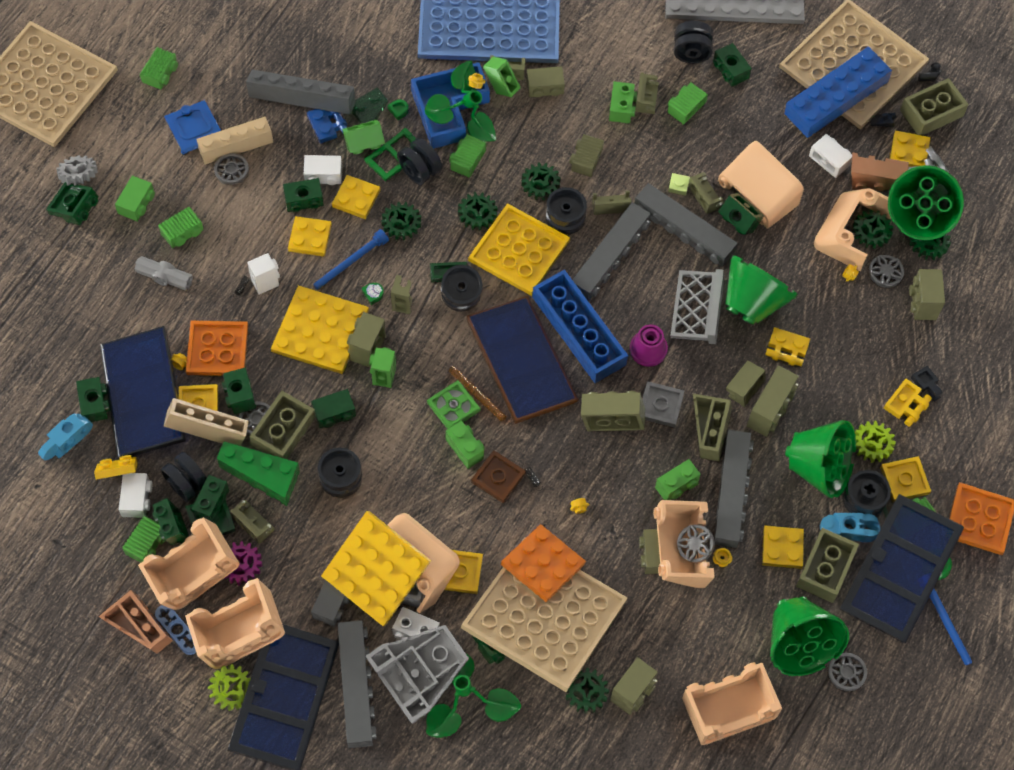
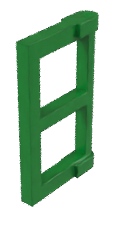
[364,128,416,182]

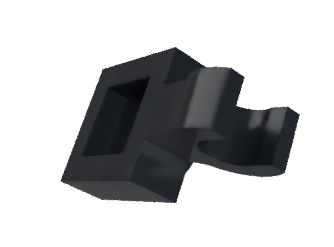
[911,366,943,402]

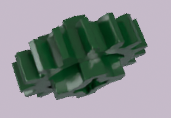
[521,162,561,201]
[458,192,497,231]
[381,202,421,240]
[852,210,893,249]
[909,235,951,260]
[564,668,609,714]

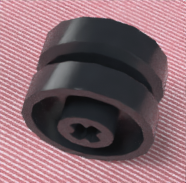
[674,21,713,64]
[397,138,442,185]
[546,187,587,235]
[441,265,483,312]
[317,447,363,498]
[160,451,207,502]
[843,470,891,517]

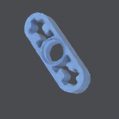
[155,605,196,655]

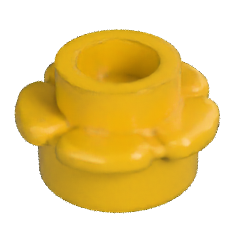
[469,73,486,89]
[842,264,859,281]
[172,353,187,370]
[570,498,589,514]
[713,548,732,567]

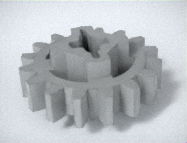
[56,155,98,186]

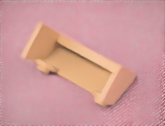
[814,188,891,271]
[388,513,460,613]

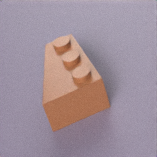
[851,152,909,191]
[98,590,173,654]

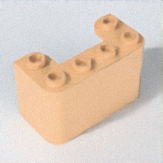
[138,517,240,610]
[185,578,285,669]
[682,662,782,745]

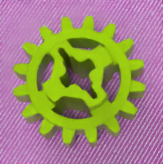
[855,421,896,463]
[208,664,251,711]

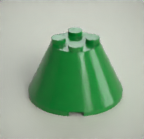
[888,165,964,240]
[725,255,798,325]
[785,420,856,498]
[770,597,849,676]

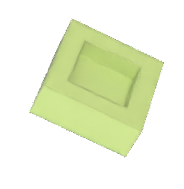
[668,173,690,196]

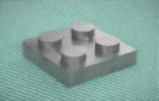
[642,381,684,427]

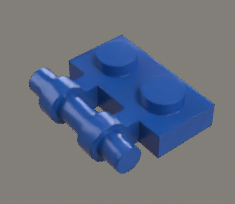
[307,109,347,144]

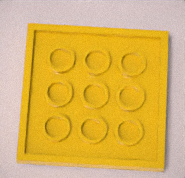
[468,203,570,296]
[271,285,369,374]
[321,511,431,626]

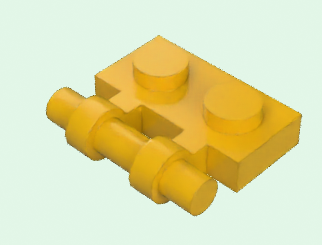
[765,327,810,367]
[883,379,932,427]

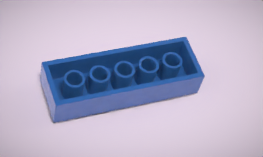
[784,46,892,138]
[532,270,628,383]

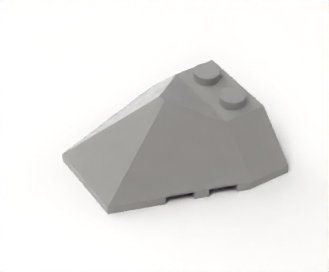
[366,625,469,724]

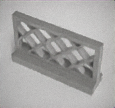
[670,269,724,344]

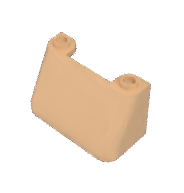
[718,141,804,229]
[654,500,715,588]

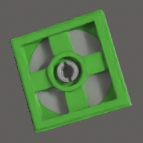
[427,380,480,429]

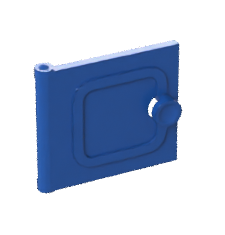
[164,100,221,155]

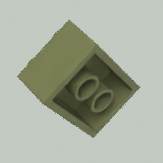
[900,78,969,136]
[747,365,799,437]
[249,390,315,459]
[581,391,645,431]
[796,528,859,603]

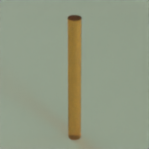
[448,366,507,422]

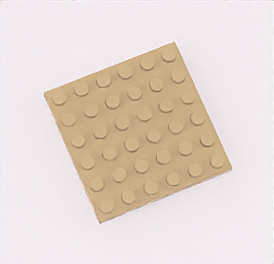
[779,0,929,130]
[0,21,118,147]
[461,537,627,692]

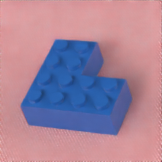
[411,62,490,149]

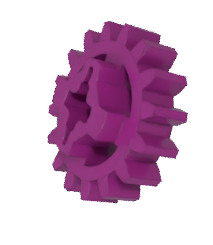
[224,541,263,586]

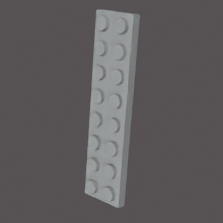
[665,0,805,24]

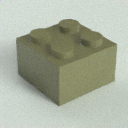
[909,269,945,320]
[347,312,386,368]
[610,657,658,715]

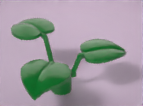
[424,61,496,142]
[426,654,522,738]

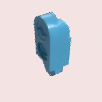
[38,414,93,461]
[820,513,880,542]

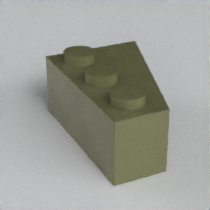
[693,394,732,462]

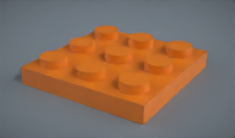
[186,320,248,376]
[944,482,1014,555]
[501,524,586,602]

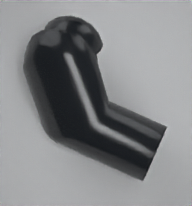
[918,63,941,82]

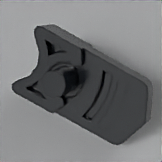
[870,112,897,127]

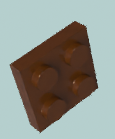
[471,450,526,503]

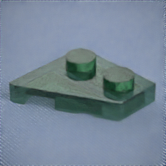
[352,87,388,124]

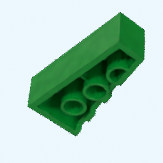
[217,441,300,506]

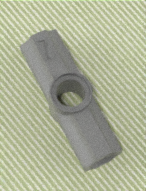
[134,256,193,291]

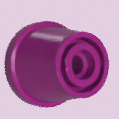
[629,324,668,367]

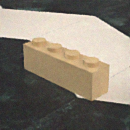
[196,117,273,165]
[164,398,249,446]

